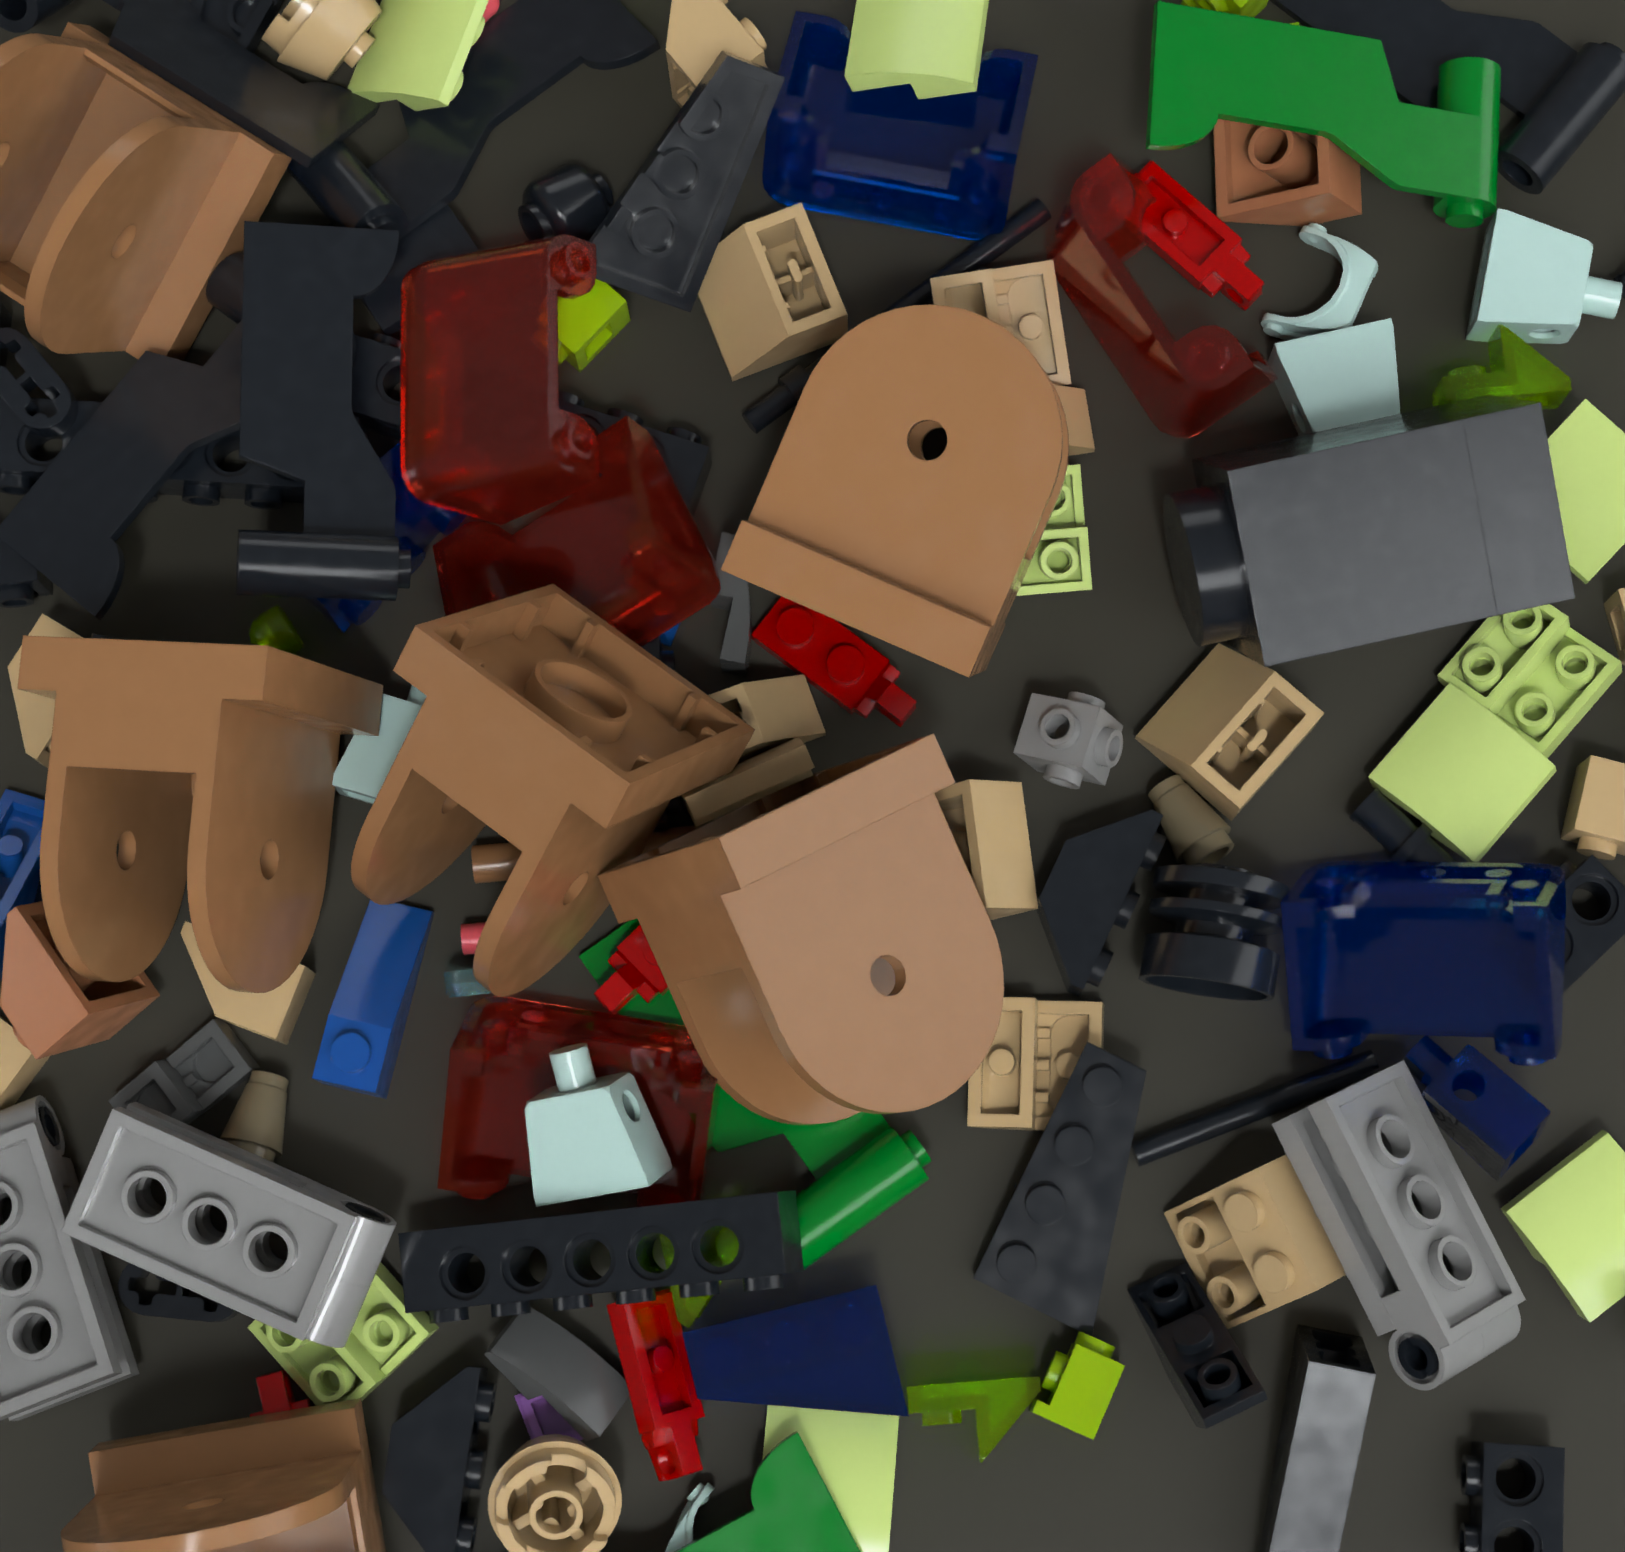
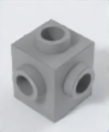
[1013,692,1123,789]

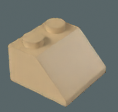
[934,779,1038,920]

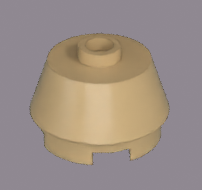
[261,0,382,81]
[488,1434,622,1552]

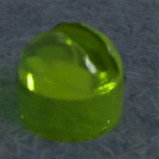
[249,604,304,654]

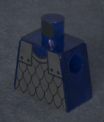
[1402,1035,1551,1181]

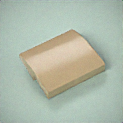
[930,259,1072,386]
[681,737,815,827]
[967,997,1104,1131]

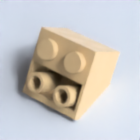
[666,0,768,108]
[698,202,848,382]
[1135,643,1324,821]
[1164,1154,1346,1329]

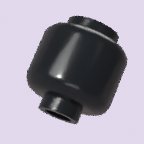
[518,164,613,256]

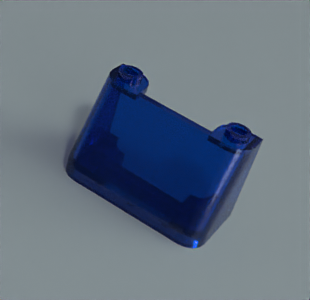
[762,11,1038,241]
[1281,861,1566,1066]

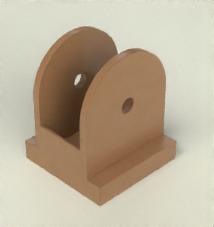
[0,22,292,361]
[721,304,1069,678]
[351,584,755,997]
[17,635,383,993]
[598,733,1004,1125]
[60,1398,386,1552]

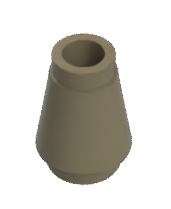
[1148,775,1234,865]
[219,1070,289,1163]

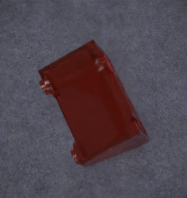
[1047,153,1278,438]
[400,234,600,525]
[433,416,721,646]
[437,996,721,1207]

